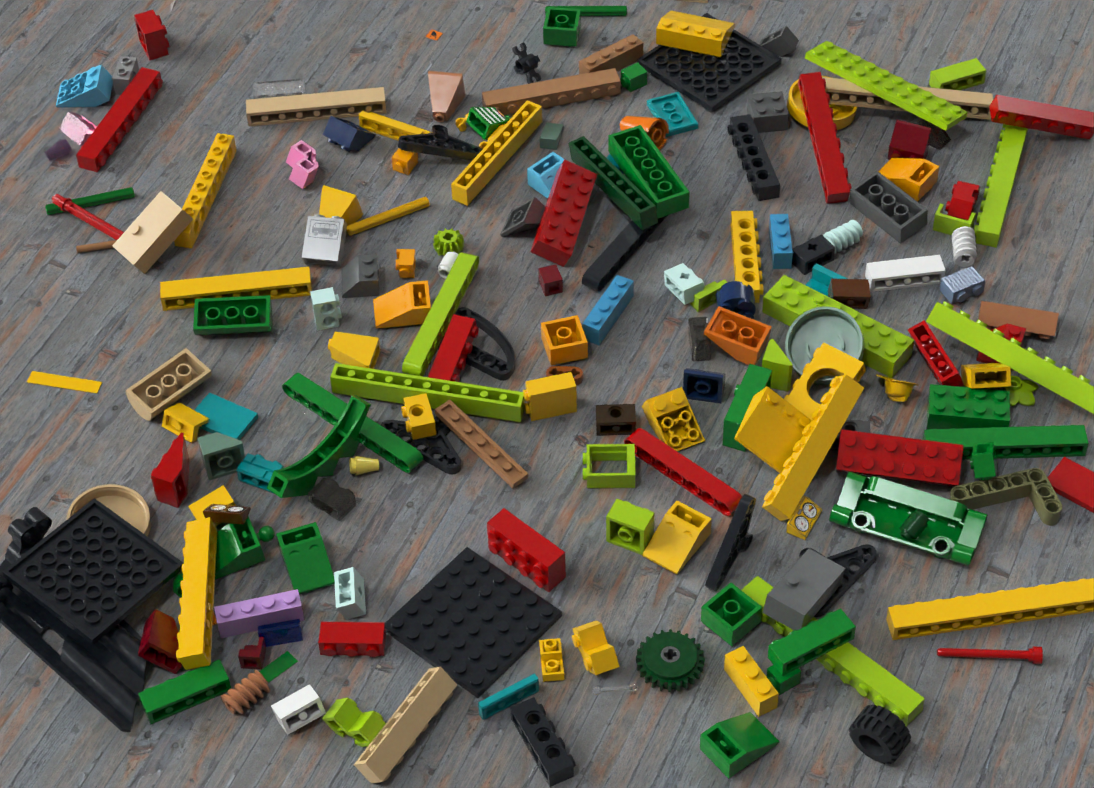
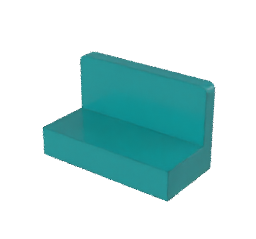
[806,263,848,297]

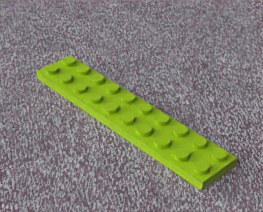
[805,41,968,131]

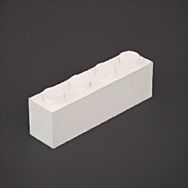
[865,255,946,292]

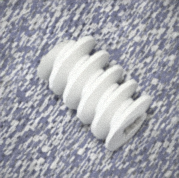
[952,226,977,267]

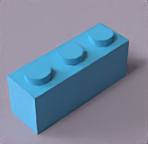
[769,214,793,269]

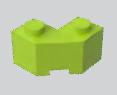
[322,698,386,747]

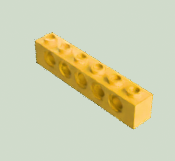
[730,211,763,303]

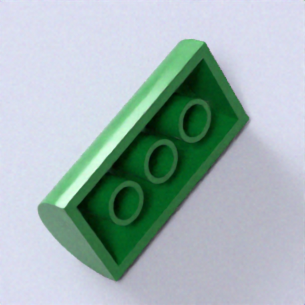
[193,295,273,335]

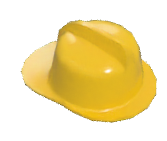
[876,374,918,402]

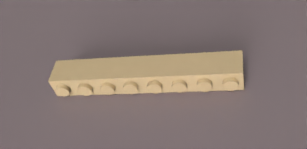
[246,87,386,127]

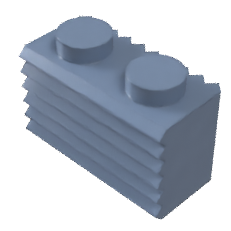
[940,266,985,304]

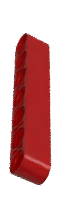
[624,428,742,516]

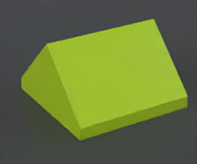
[762,339,793,392]

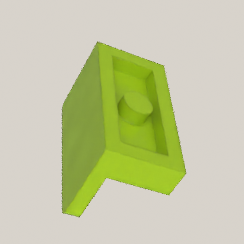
[689,279,728,312]

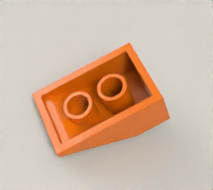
[704,306,772,365]

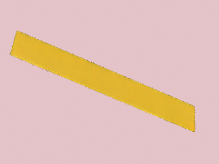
[27,371,102,393]

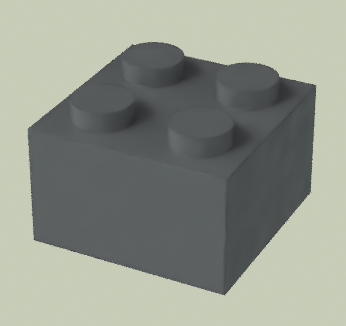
[747,91,789,133]

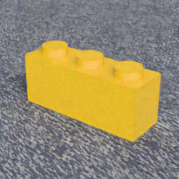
[724,646,779,717]

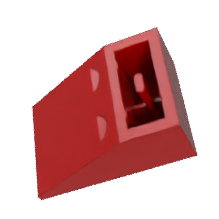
[151,432,189,508]

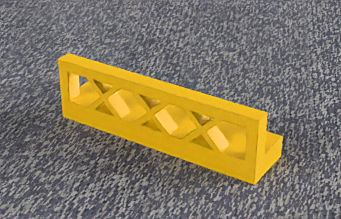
[358,111,430,141]

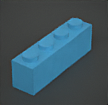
[582,275,634,345]

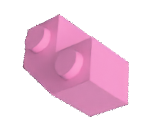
[286,140,319,189]

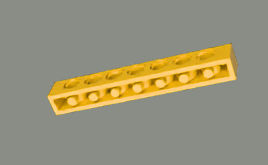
[174,133,237,248]

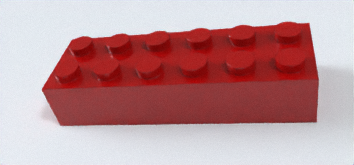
[530,159,597,267]
[836,429,964,486]

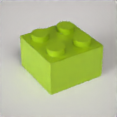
[606,499,655,555]

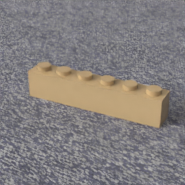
[354,667,457,783]

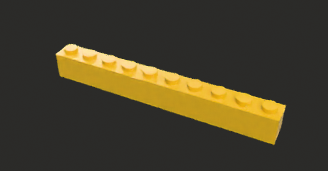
[886,578,1094,640]

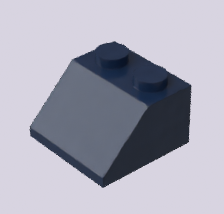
[323,116,376,152]
[683,368,726,404]

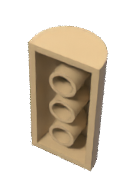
[126,348,212,421]

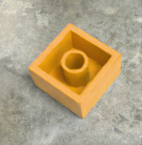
[541,315,588,365]

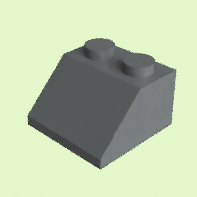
[342,254,379,298]

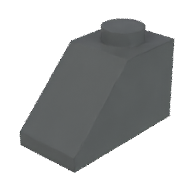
[759,26,799,57]

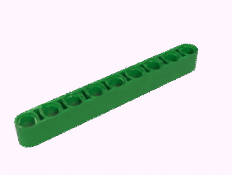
[282,373,424,473]

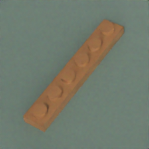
[435,400,528,489]

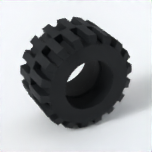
[849,705,911,764]

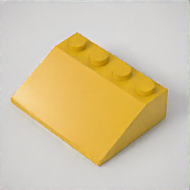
[656,11,735,57]
[734,386,812,474]

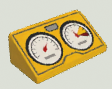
[786,496,822,540]

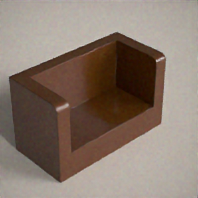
[828,279,871,309]

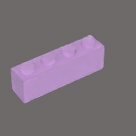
[214,589,304,638]

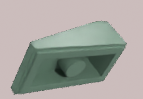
[540,122,564,150]

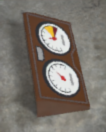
[203,504,251,524]

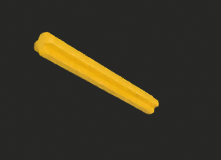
[346,197,430,236]

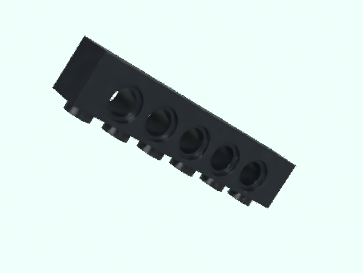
[727,114,780,201]

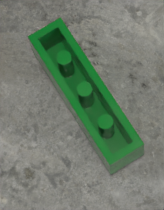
[768,608,856,676]
[138,659,231,725]

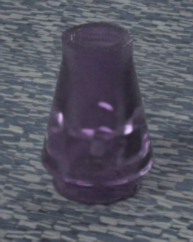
[45,139,72,161]

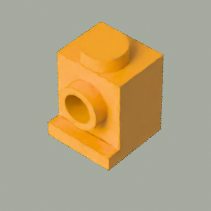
[396,249,416,278]

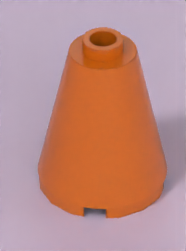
[620,116,669,150]

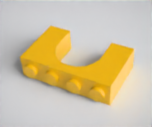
[784,342,866,420]

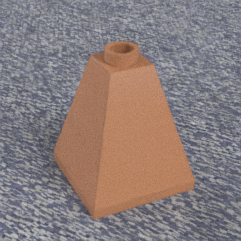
[428,71,465,122]

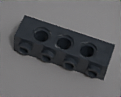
[510,697,576,787]

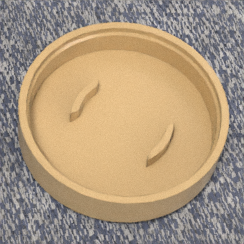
[66,484,151,537]

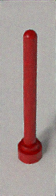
[936,646,1043,664]

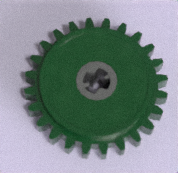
[636,629,705,692]

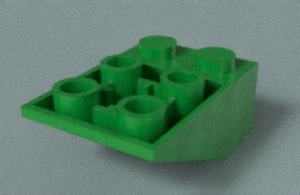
[276,522,335,594]
[700,712,780,779]

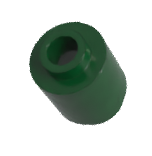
[899,510,929,541]

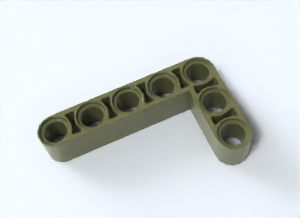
[950,468,1062,526]

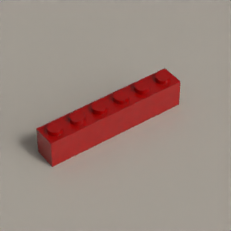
[989,94,1094,140]

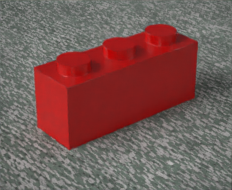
[318,622,386,657]

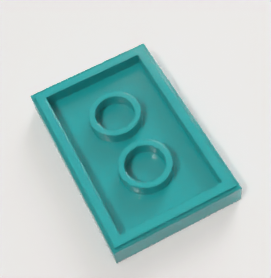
[647,92,699,137]
[195,392,259,440]

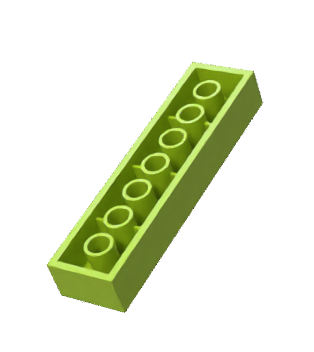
[762,275,914,378]

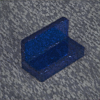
[258,619,303,647]

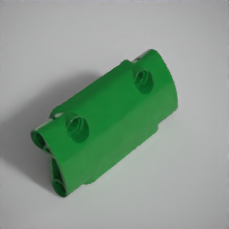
[829,471,988,566]

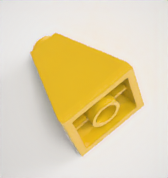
[319,185,363,225]

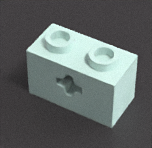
[664,263,705,305]
[334,567,366,620]

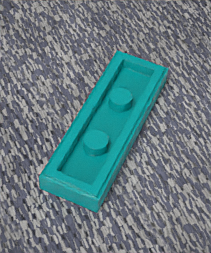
[478,673,539,720]

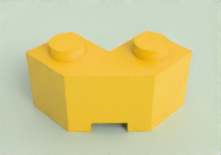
[572,621,620,675]

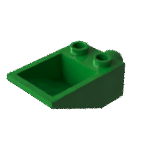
[215,516,275,580]

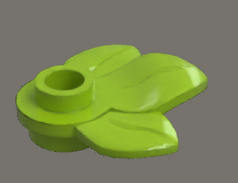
[1003,376,1039,406]

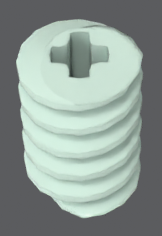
[823,220,863,254]

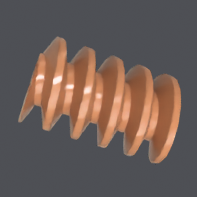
[221,670,270,714]

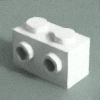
[271,684,326,735]

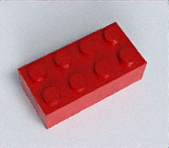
[487,508,566,592]

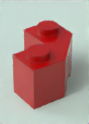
[945,181,981,220]

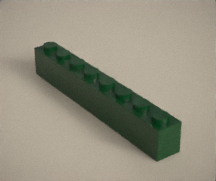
[568,136,658,230]

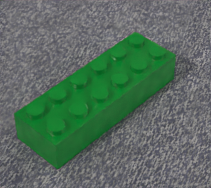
[608,125,690,218]

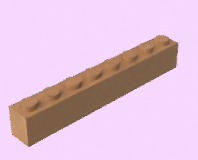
[482,68,621,115]

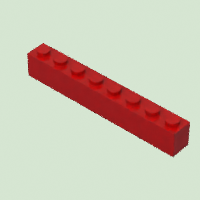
[76,67,163,172]
[798,72,852,204]

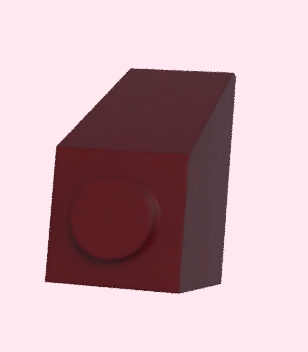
[138,609,182,674]

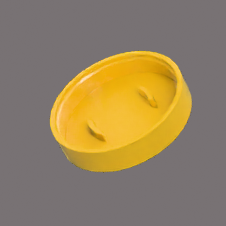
[787,76,857,130]

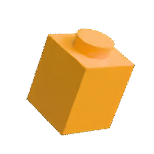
[392,148,419,175]

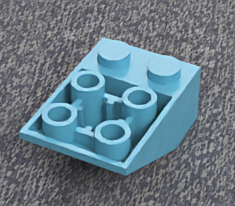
[56,65,113,107]
[527,152,564,199]

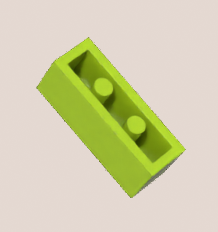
[929,58,986,90]

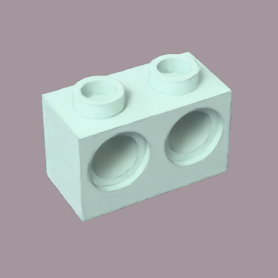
[310,287,342,331]

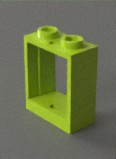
[583,444,635,488]

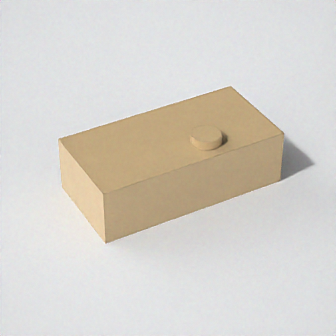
[113,191,193,274]

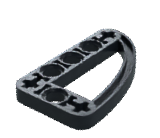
[437,307,515,381]

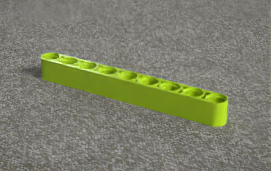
[402,252,479,377]

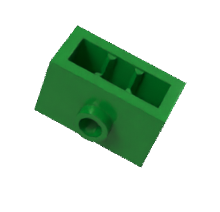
[970,442,997,480]

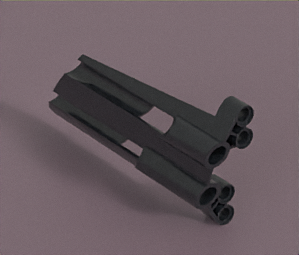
[0,507,147,732]

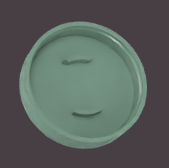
[785,307,865,385]

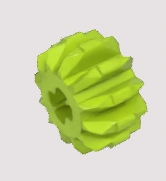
[433,228,464,256]

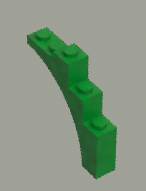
[267,395,371,498]

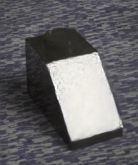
[912,117,951,150]

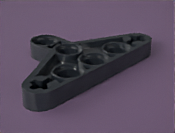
[398,125,482,161]
[381,416,461,475]
[705,494,756,592]
[799,544,877,617]

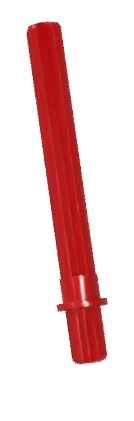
[52,194,124,240]

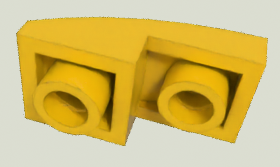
[539,638,564,682]

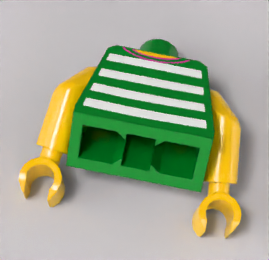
[456,107,511,149]

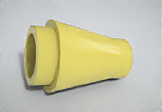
[349,456,379,475]

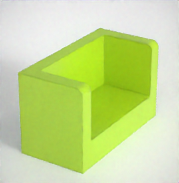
[933,203,976,235]

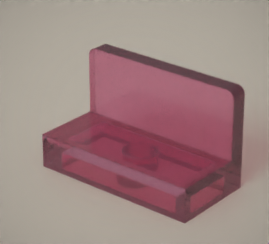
[59,111,96,145]

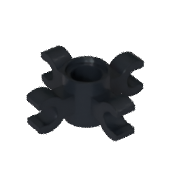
[512,42,541,84]

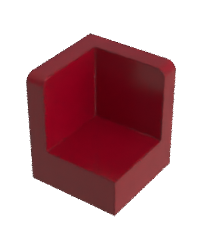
[538,265,563,297]
[238,637,266,670]

